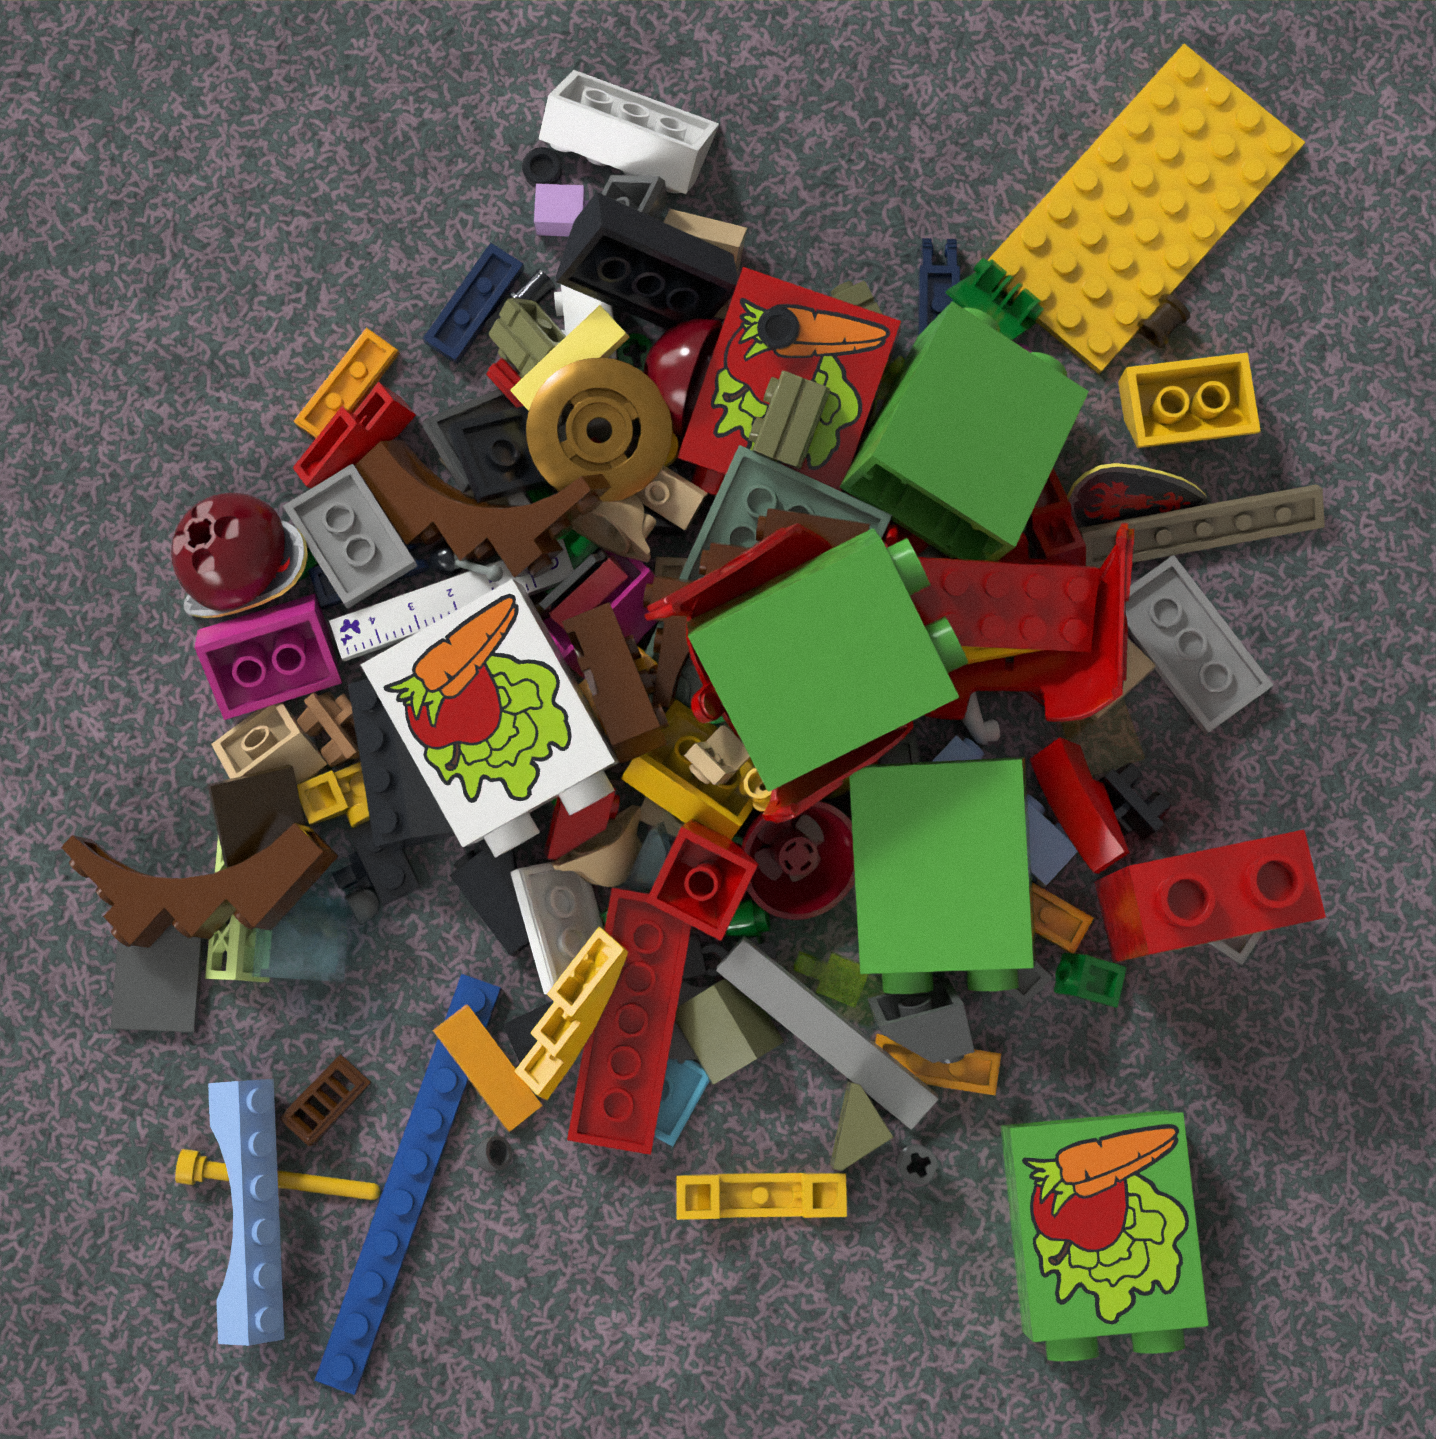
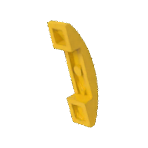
[297,762,366,825]
[676,1173,847,1220]

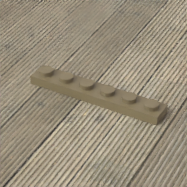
[1079,484,1325,569]

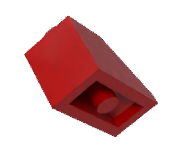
[543,784,620,860]

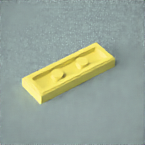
[510,305,630,411]

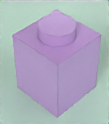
[534,184,590,236]

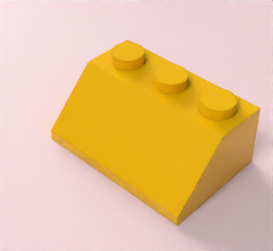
[1118,353,1261,448]
[621,699,766,839]

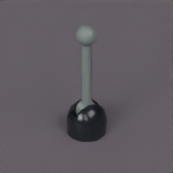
[429,542,503,582]

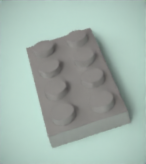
[1126,555,1274,735]

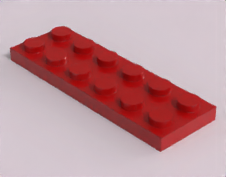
[910,557,1099,652]
[567,887,691,1155]

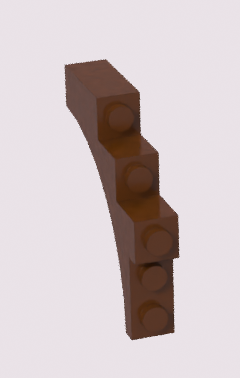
[355,440,611,578]
[643,508,871,708]
[61,823,339,948]

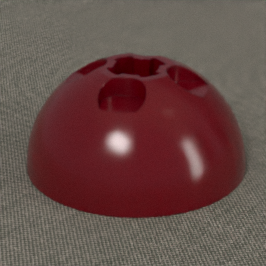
[643,319,723,438]
[171,493,285,611]
[741,800,855,920]

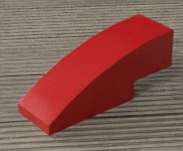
[293,382,416,489]
[1026,468,1086,566]
[1029,737,1130,874]

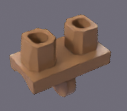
[297,692,360,767]

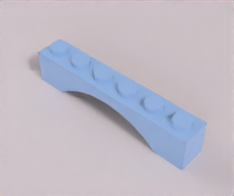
[208,1079,284,1346]

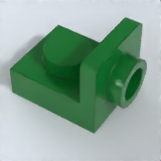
[1054,953,1127,1008]

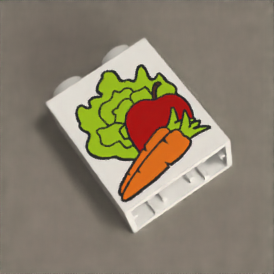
[361,579,620,858]

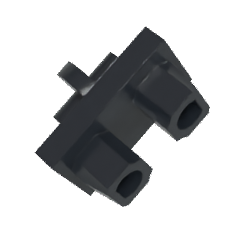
[1098,762,1171,840]

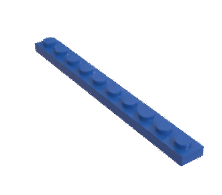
[314,974,502,1395]

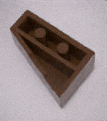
[562,602,670,764]

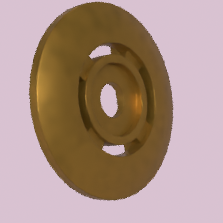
[526,358,672,502]

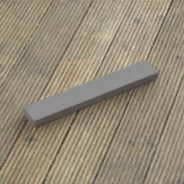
[716,936,939,1130]

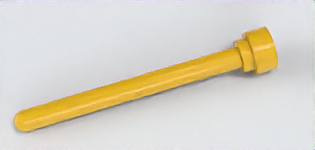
[175,1149,381,1200]

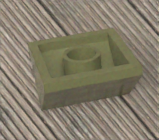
[675,978,784,1085]
[830,1081,893,1171]

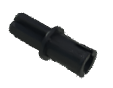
[485,269,556,332]

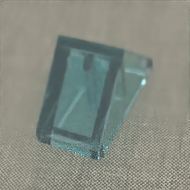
[625,821,672,893]

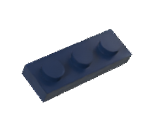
[422,242,525,365]

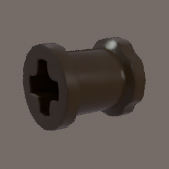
[1137,294,1191,348]

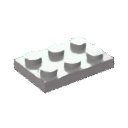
[283,464,417,609]

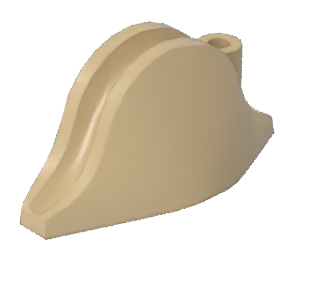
[571,495,657,562]
[552,805,644,887]

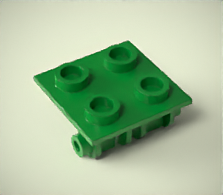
[945,257,1044,341]

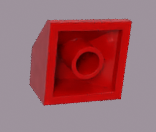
[646,819,759,941]

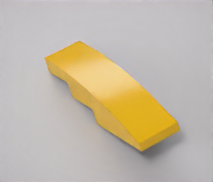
[514,927,628,1100]

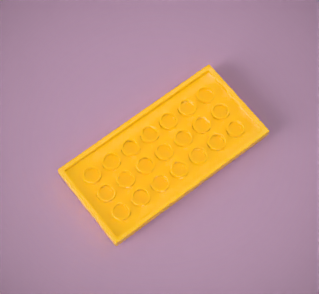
[988,44,1305,375]

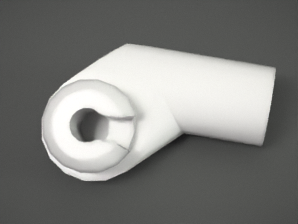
[961,692,1000,745]

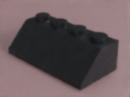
[556,192,738,330]
[348,679,455,850]

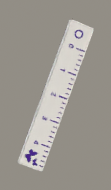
[329,539,574,662]

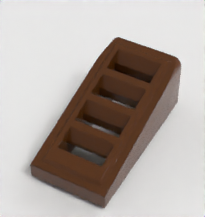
[279,1054,372,1147]

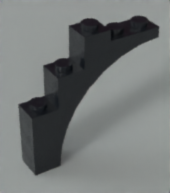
[449,839,530,957]

